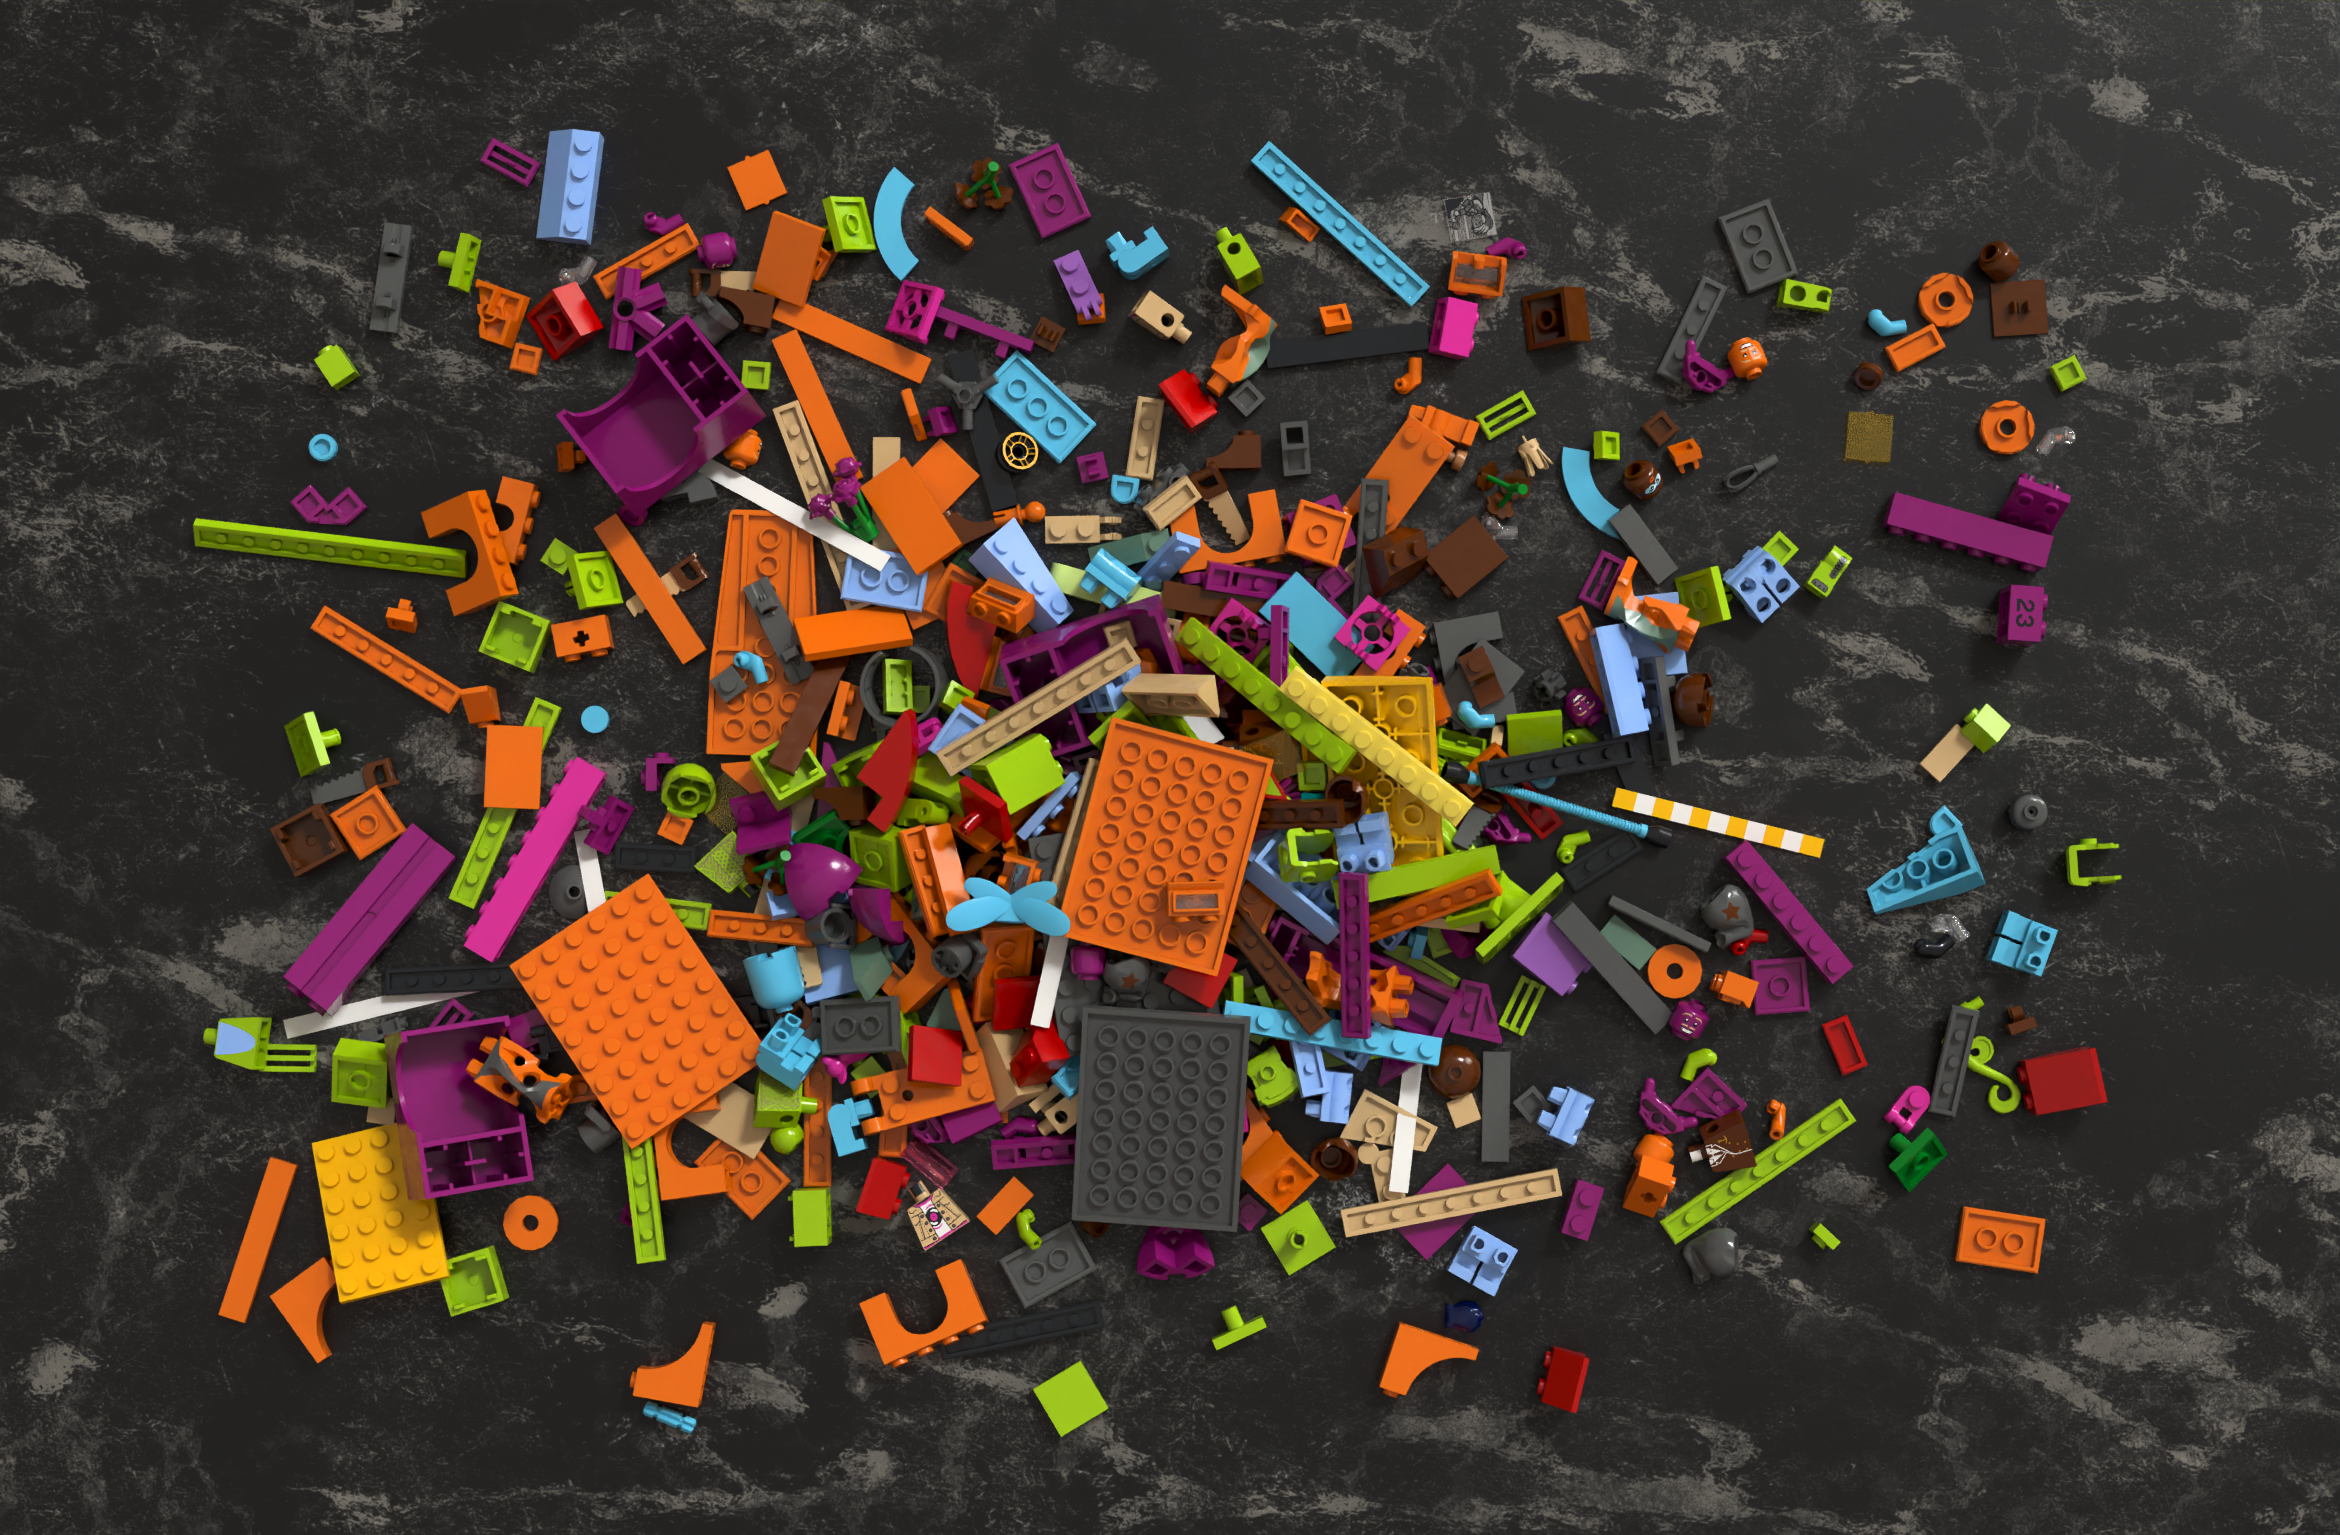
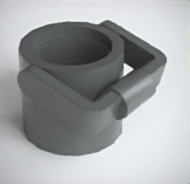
[692,291,739,346]
[804,903,857,950]
[931,932,987,980]
[578,1100,622,1154]

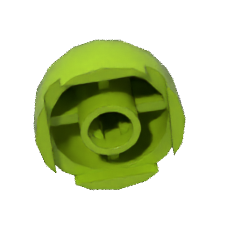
[661,763,716,818]

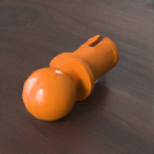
[993,501,1045,529]

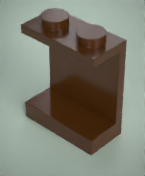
[1422,515,1508,601]

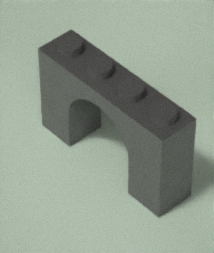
[1428,611,1517,731]

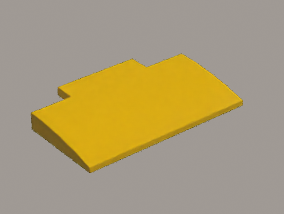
[1301,676,1444,896]

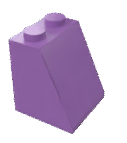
[1508,912,1592,996]

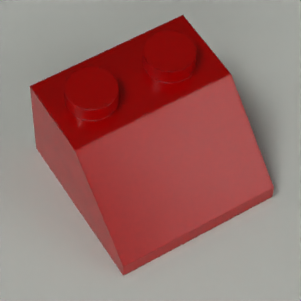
[526,281,604,361]
[1158,369,1218,435]
[1009,1014,1070,1088]
[856,1155,911,1220]
[1536,1345,1590,1413]

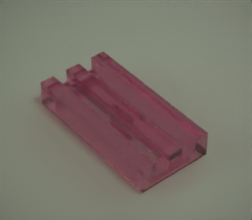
[900,1137,959,1190]

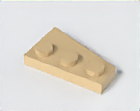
[1339,1089,1438,1152]

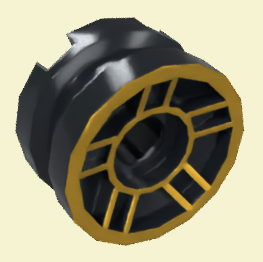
[995,432,1038,474]

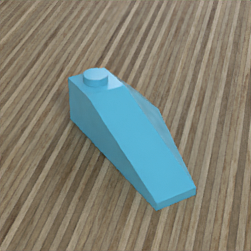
[1867,825,1986,914]

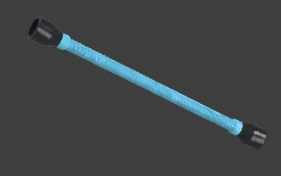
[1440,760,1672,849]

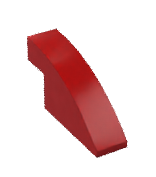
[945,580,997,700]
[857,709,919,833]

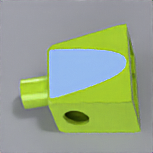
[203,1017,272,1070]

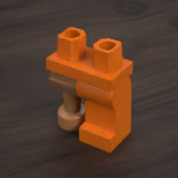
[1406,405,1480,472]

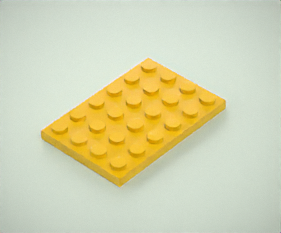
[312,1122,450,1304]

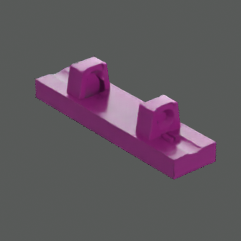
[934,306,1035,360]
[1202,560,1312,599]
[1258,605,1289,687]
[991,1132,1076,1170]

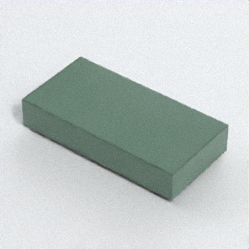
[1599,914,1657,970]

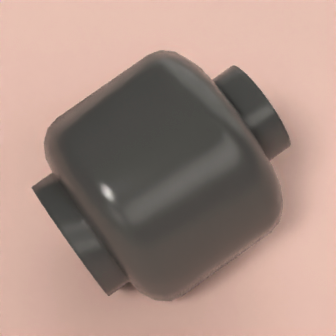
[2009,794,2048,830]

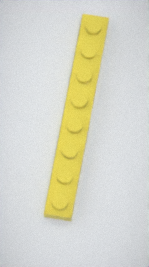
[1278,666,1474,827]

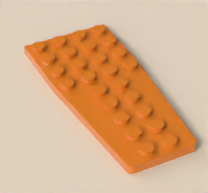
[706,509,818,758]

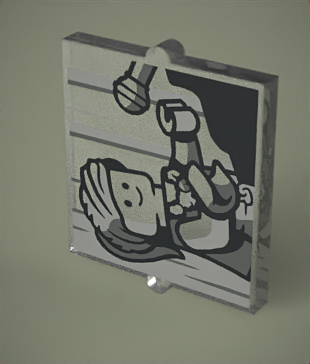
[1443,191,1498,244]

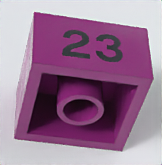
[1996,585,2048,646]

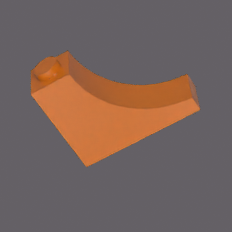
[270,1255,337,1363]
[630,1321,716,1408]
[1378,1321,1479,1398]

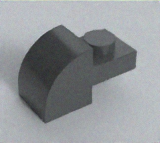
[1279,420,1311,476]
[661,471,719,506]

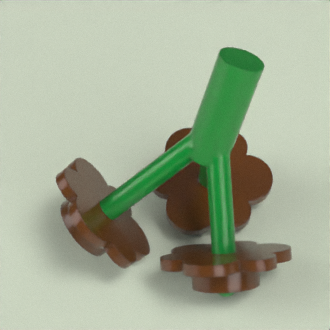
[954,157,1014,210]
[1475,461,1532,520]
[742,844,791,896]

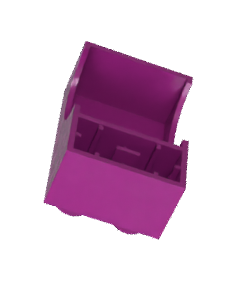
[556,314,766,517]
[999,594,1187,757]
[384,1015,534,1200]

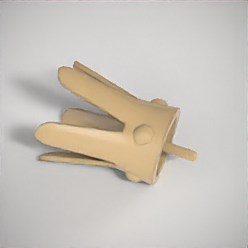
[1517,436,1554,477]

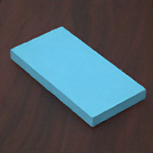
[983,350,1097,464]
[1258,571,1375,676]

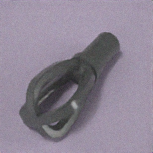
[1724,454,1779,492]

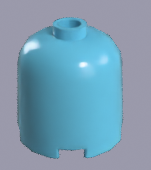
[743,945,805,1013]

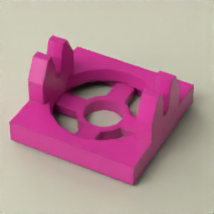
[885,280,945,345]
[1333,595,1411,672]
[1208,597,1271,663]

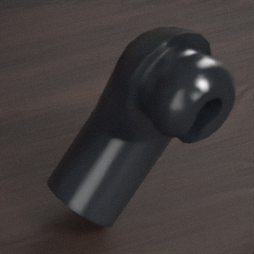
[1913,933,1956,959]

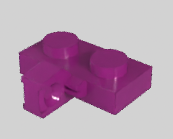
[577,795,635,855]

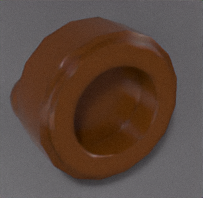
[1854,361,1883,390]
[1081,1221,1110,1238]

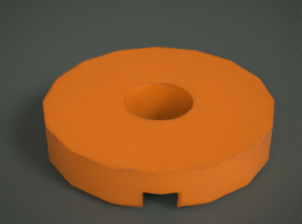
[1918,273,1973,328]
[1979,400,2035,455]
[1646,944,1702,999]
[503,1195,559,1250]

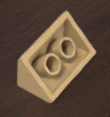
[1121,673,1220,717]
[976,1022,1050,1114]

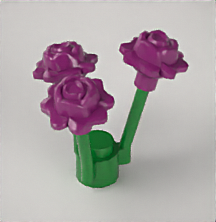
[807,457,879,543]

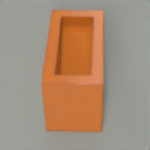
[1279,206,1320,242]

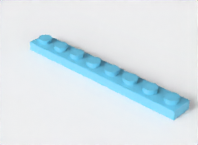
[1251,141,1430,308]
[1223,1000,1442,1067]

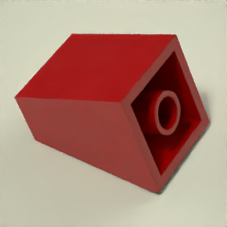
[2017,1047,2108,1115]

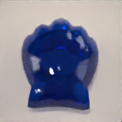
[1444,1301,1484,1332]

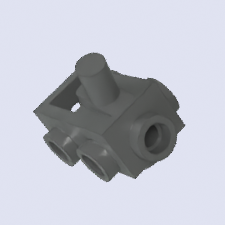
[1132,462,1199,519]

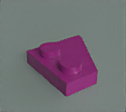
[1449,978,1502,1044]
[1671,1067,1748,1120]

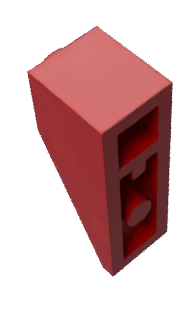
[1501,756,1563,840]

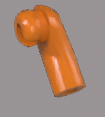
[1394,357,1422,394]
[1766,1099,1786,1140]

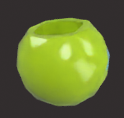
[770,1124,805,1155]

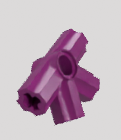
[608,266,668,351]

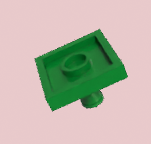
[1888,1127,1948,1192]

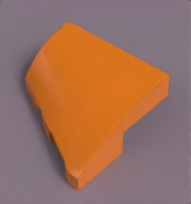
[475,279,530,349]

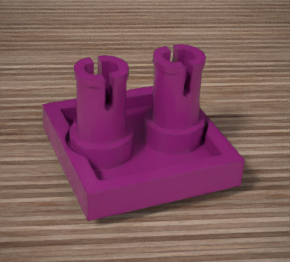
[1998,473,2071,535]

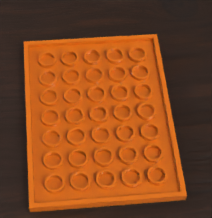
[1061,717,1274,976]
[509,874,761,1150]

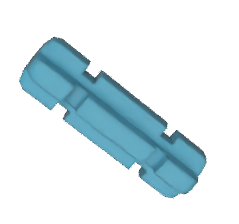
[643,1400,696,1434]

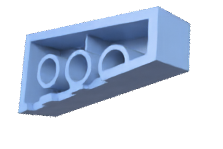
[968,518,1074,633]

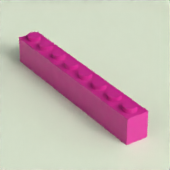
[464,757,609,963]

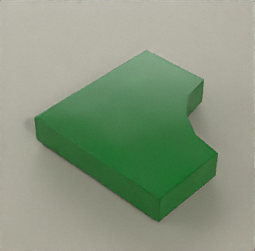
[792,808,853,857]

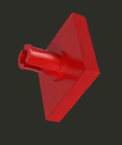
[956,775,1013,843]

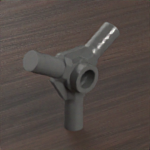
[936,374,999,430]

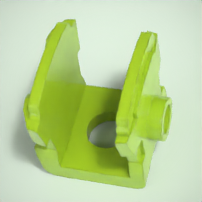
[1277,828,1338,883]
[2066,838,2122,886]
[1247,1045,1299,1108]

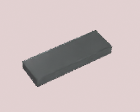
[1607,504,1678,585]

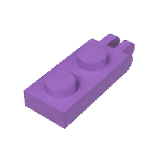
[1053,250,1103,321]

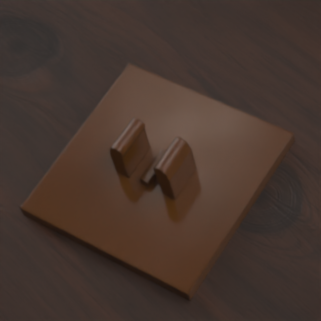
[1989,279,2048,337]

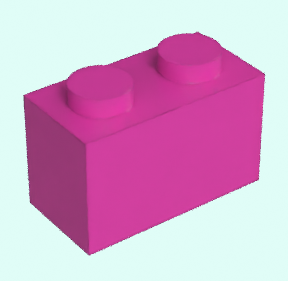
[1428,297,1479,359]

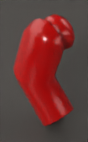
[1730,929,1768,955]

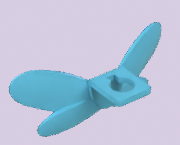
[946,877,1070,936]

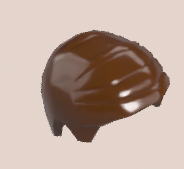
[1217,682,1258,724]
[1324,775,1370,824]
[1311,1137,1358,1182]

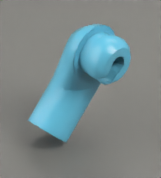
[1868,309,1907,336]
[733,651,769,685]
[1457,701,1495,729]

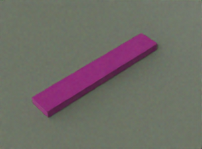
[1338,872,1371,1039]

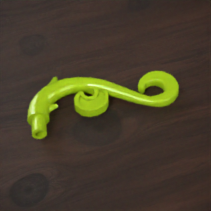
[1941,996,2021,1114]

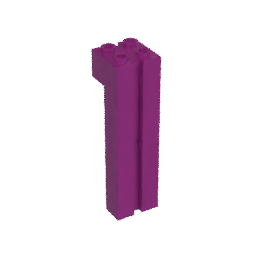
[283,823,457,1017]
[1266,911,1464,1039]

